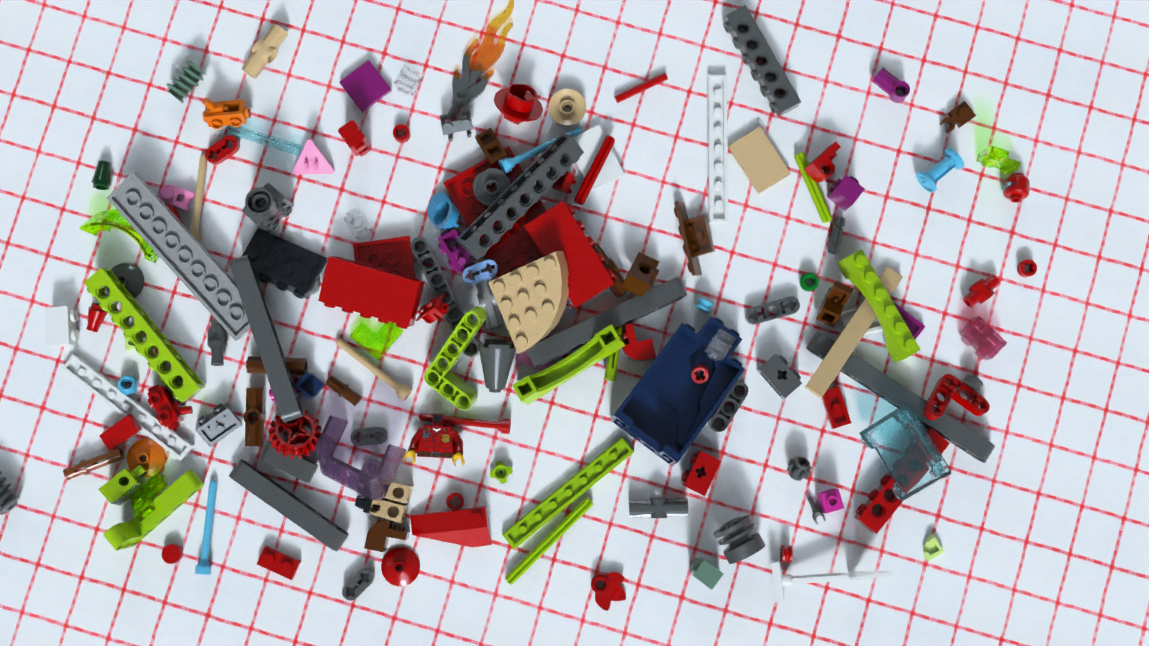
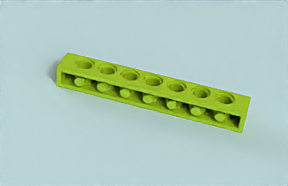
[84,268,206,402]

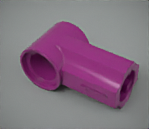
[872,68,910,103]

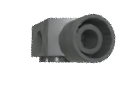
[242,183,294,232]

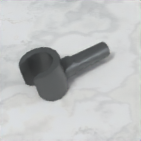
[807,496,826,525]

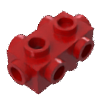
[147,385,193,431]

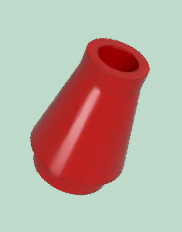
[86,302,108,332]

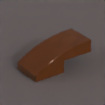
[475,128,507,164]

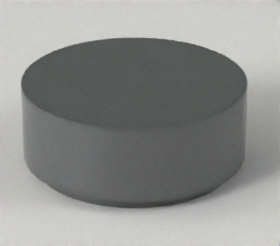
[962,375,984,391]

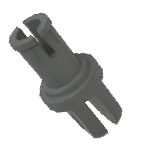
[207,324,227,366]

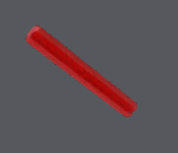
[574,135,615,205]

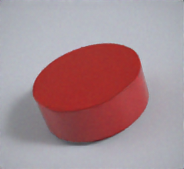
[161,544,183,564]

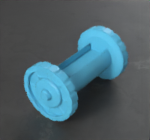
[916,148,964,193]

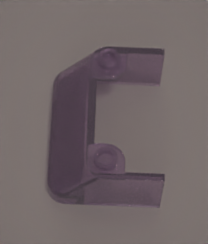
[316,415,407,501]

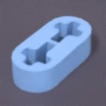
[463,260,498,285]

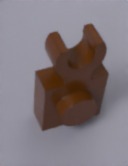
[939,101,976,133]

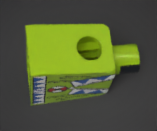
[98,464,148,506]

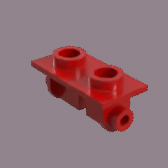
[416,294,449,324]

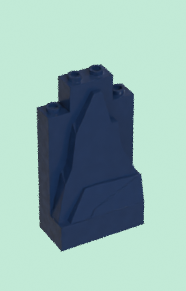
[610,316,745,466]

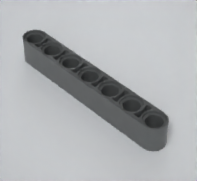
[411,237,479,358]
[229,459,349,552]

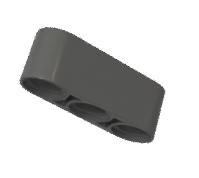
[709,382,749,432]
[260,441,319,483]

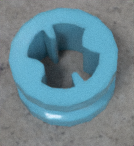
[695,297,714,314]

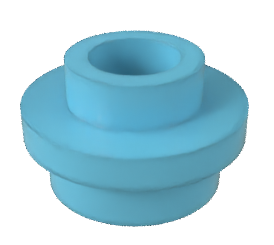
[117,375,138,395]

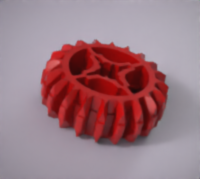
[268,409,322,459]

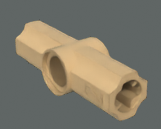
[241,24,288,79]

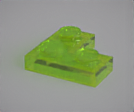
[976,145,1021,174]
[349,322,404,361]
[130,471,168,522]

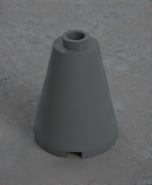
[478,339,516,393]

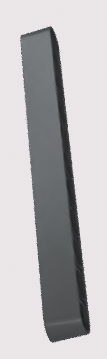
[806,332,995,463]

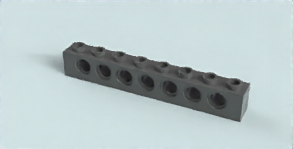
[456,133,584,260]

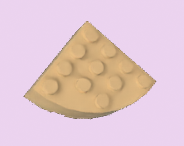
[488,251,569,354]

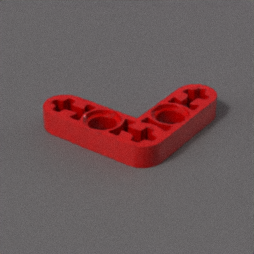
[923,374,990,421]

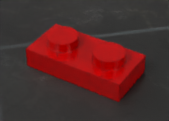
[821,386,851,429]
[257,546,301,580]

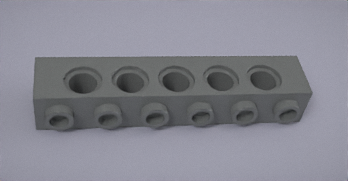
[723,5,801,117]

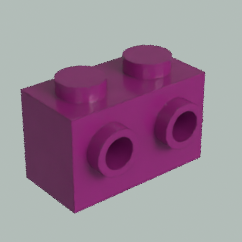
[827,175,865,211]

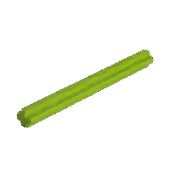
[505,497,593,585]

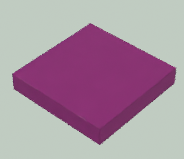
[339,60,392,113]

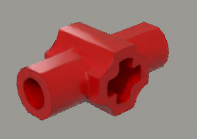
[963,275,1000,308]

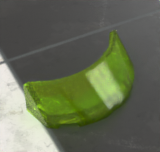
[79,209,159,263]

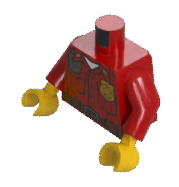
[404,413,465,466]

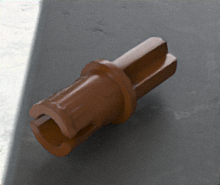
[325,375,362,406]

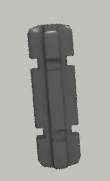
[828,217,846,254]

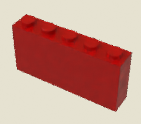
[524,201,616,308]
[318,256,425,329]

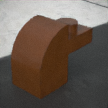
[816,281,853,327]
[364,519,410,552]

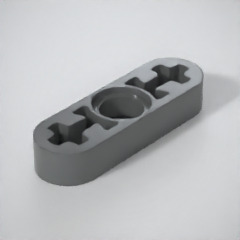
[745,297,800,325]

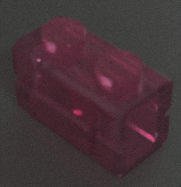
[959,316,1007,360]

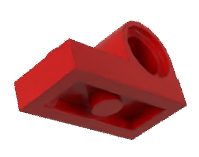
[803,141,841,182]

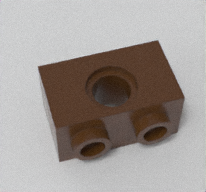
[622,252,660,297]

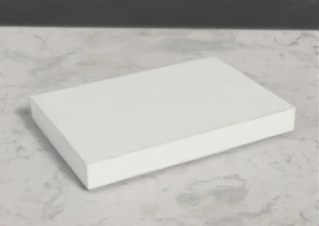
[573,125,625,192]

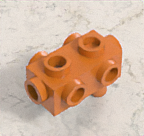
[202,97,251,129]

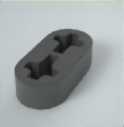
[350,427,388,446]
[342,568,375,601]

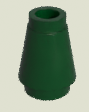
[91,161,111,190]

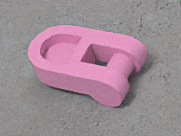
[159,184,195,212]

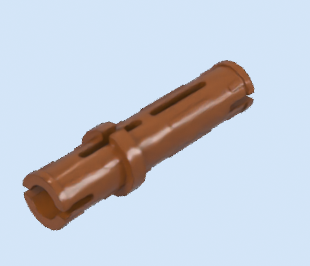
[63,448,125,480]

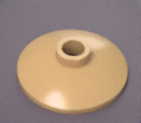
[548,89,586,126]

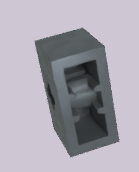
[757,354,802,399]

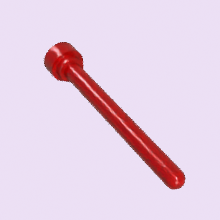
[419,413,511,434]

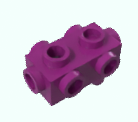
[438,229,475,273]

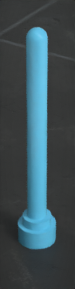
[499,127,582,174]
[195,480,217,575]

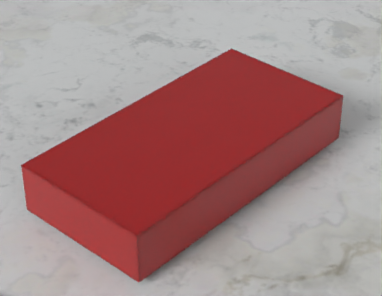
[99,414,142,451]

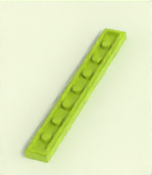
[502,436,635,549]

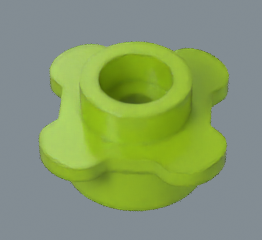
[490,461,513,484]

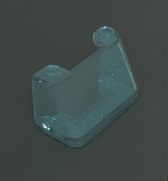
[859,407,951,502]

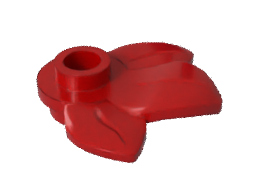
[591,572,626,611]

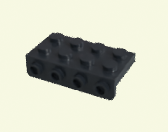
[241,228,327,299]

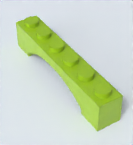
[837,249,921,363]
[512,324,625,405]

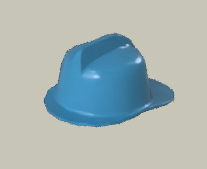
[427,192,460,230]

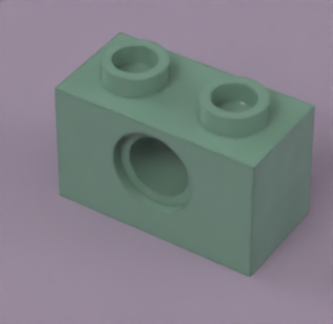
[689,555,723,590]

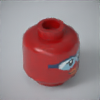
[1003,173,1030,203]

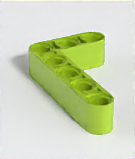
[424,306,487,410]
[103,469,204,551]

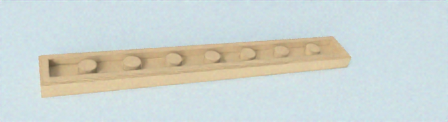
[804,267,903,399]

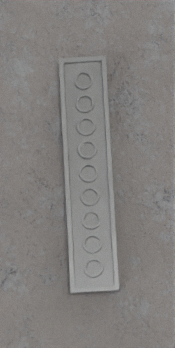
[107,172,251,341]

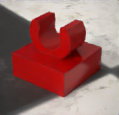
[552,172,576,193]

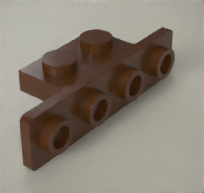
[674,201,715,276]

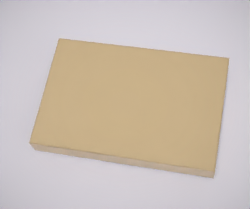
[728,127,791,194]

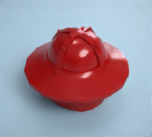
[493,84,543,125]

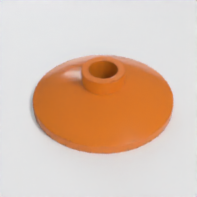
[127,439,166,477]

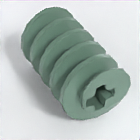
[166,60,207,103]

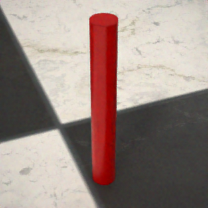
[614,73,668,103]

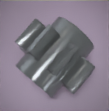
[787,457,812,481]

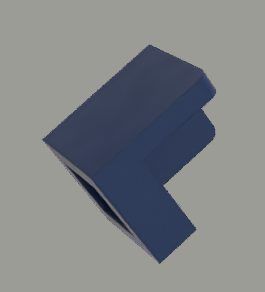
[294,372,326,400]

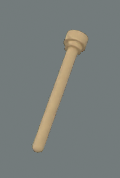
[190,155,207,243]
[336,338,413,401]

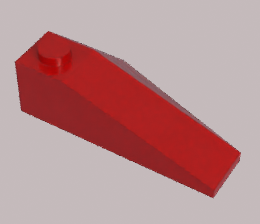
[410,506,492,547]

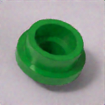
[799,272,819,292]

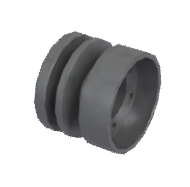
[713,515,766,564]

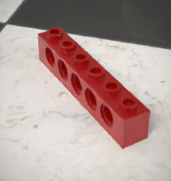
[854,428,950,534]

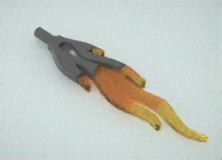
[447,0,514,120]

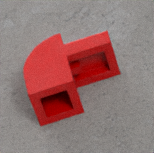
[622,323,656,362]

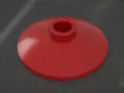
[381,547,420,586]

